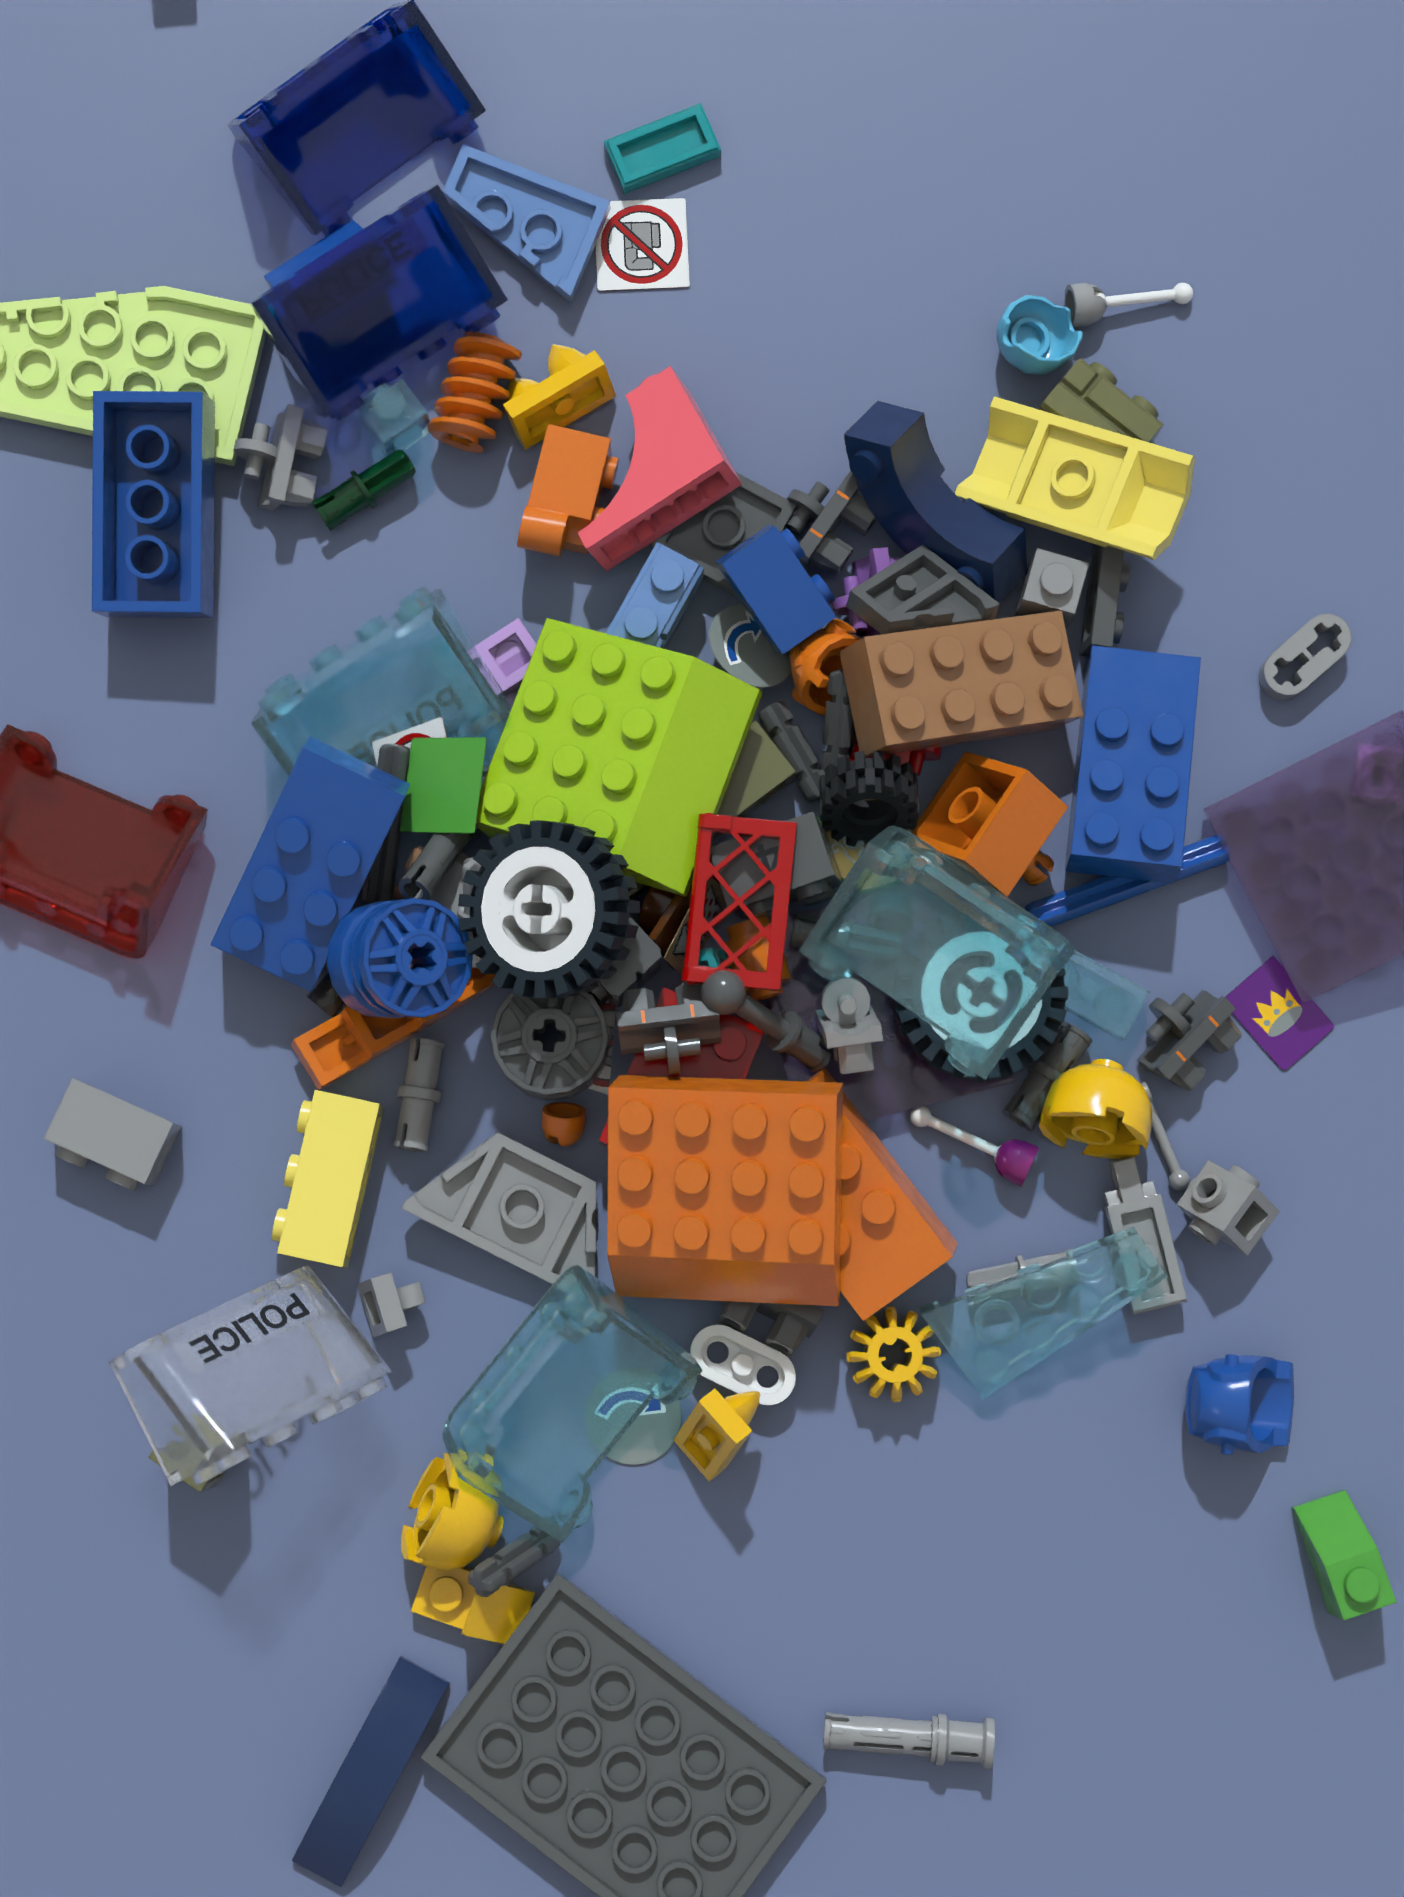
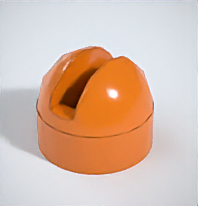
[541,1102,586,1147]

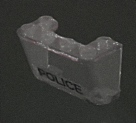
[109,1265,392,1486]

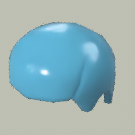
[997,295,1083,376]

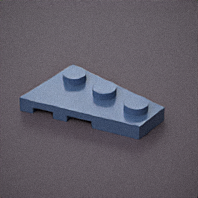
[443,144,611,303]

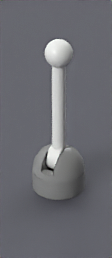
[1064,283,1193,327]

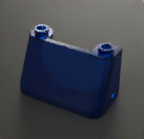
[227,0,486,237]

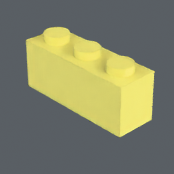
[272,1090,385,1268]

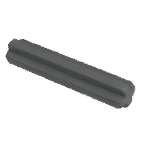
[361,744,410,904]

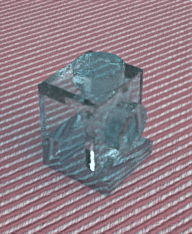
[357,379,430,457]

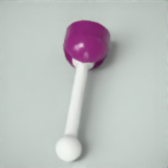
[910,1106,1040,1187]

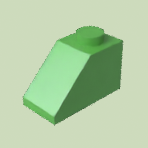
[1291,1490,1397,1621]

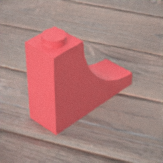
[578,366,743,571]

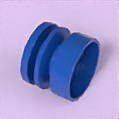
[327,898,473,1018]

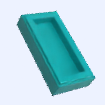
[604,103,721,194]

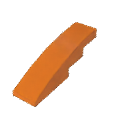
[290,966,495,1091]

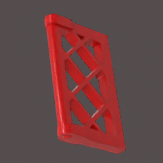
[681,813,797,991]

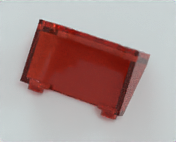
[0,724,208,959]

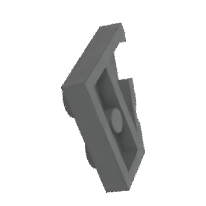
[846,545,1000,634]

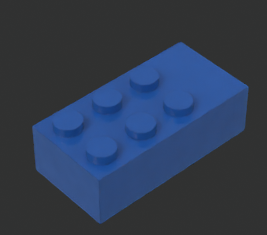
[92,391,215,618]
[1065,645,1201,884]
[210,736,410,992]

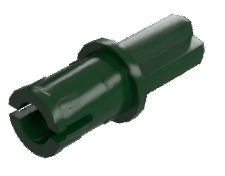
[312,449,416,531]

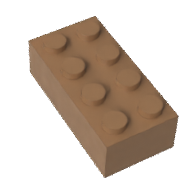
[839,610,1084,758]

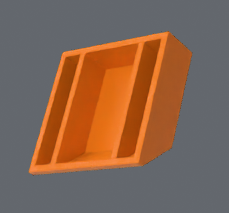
[607,1075,843,1306]

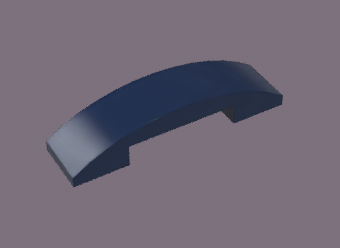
[292,1656,450,1887]

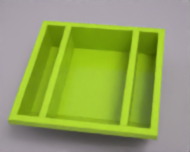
[476,618,762,897]

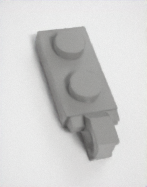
[1104,1157,1187,1314]

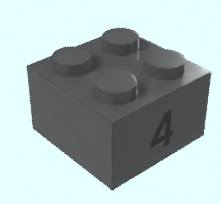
[711,811,844,920]

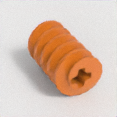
[428,331,522,453]

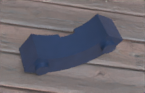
[844,401,1027,603]

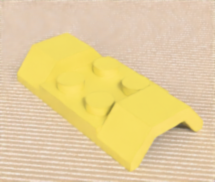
[955,396,1195,560]

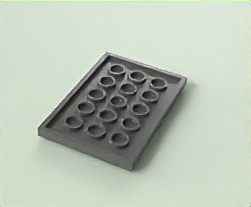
[420,1572,827,1897]

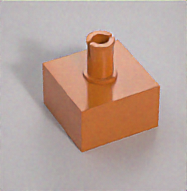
[905,751,1068,897]

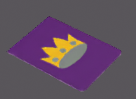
[1225,956,1334,1070]

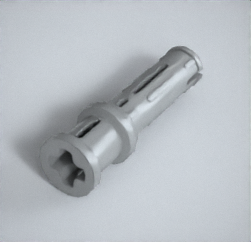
[823,1712,995,1770]

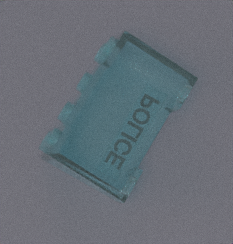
[251,585,511,777]

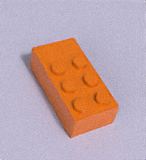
[806,1067,958,1321]

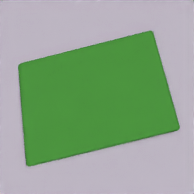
[400,737,487,833]

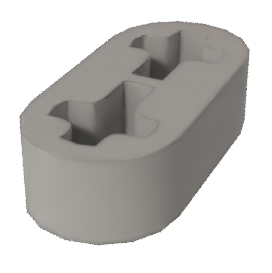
[1258,614,1352,701]

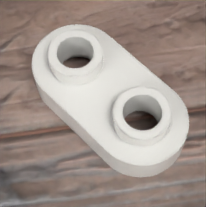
[690,1325,796,1405]

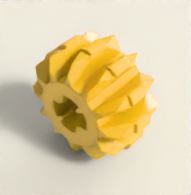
[846,1307,941,1402]

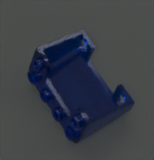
[249,185,508,421]

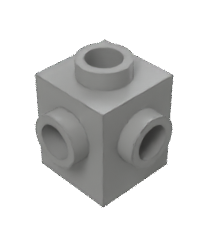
[1177,1160,1280,1256]

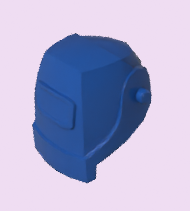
[1185,1354,1294,1455]

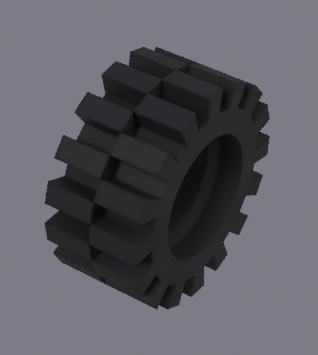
[819,751,919,848]

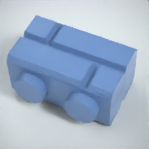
[606,542,704,649]

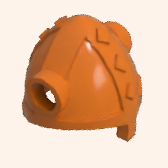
[789,618,861,715]

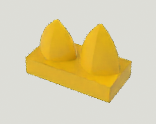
[503,344,616,450]
[673,1388,761,1482]

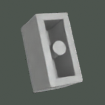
[44,1078,182,1191]

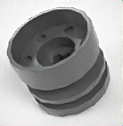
[491,992,610,1101]

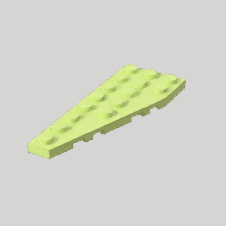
[0,286,271,466]

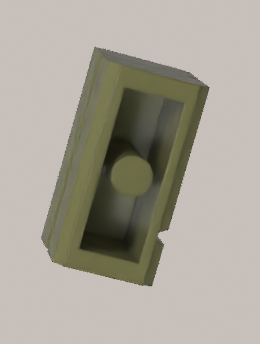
[1038,358,1164,443]

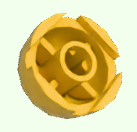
[1039,1059,1153,1159]
[401,1453,504,1570]

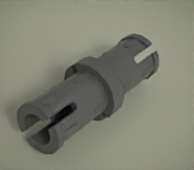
[1003,1022,1092,1131]

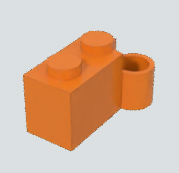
[517,424,619,557]

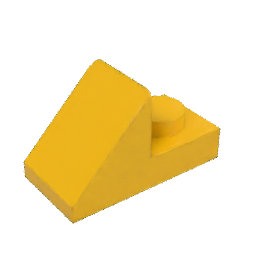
[411,1567,536,1644]

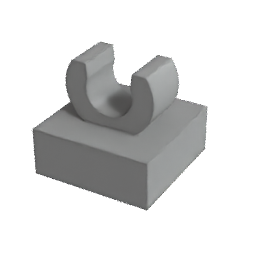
[357,1273,426,1338]

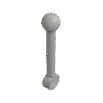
[1141,1082,1191,1191]

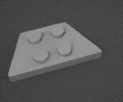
[401,1132,596,1304]

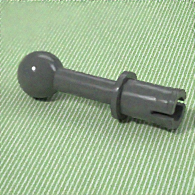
[701,970,833,1072]

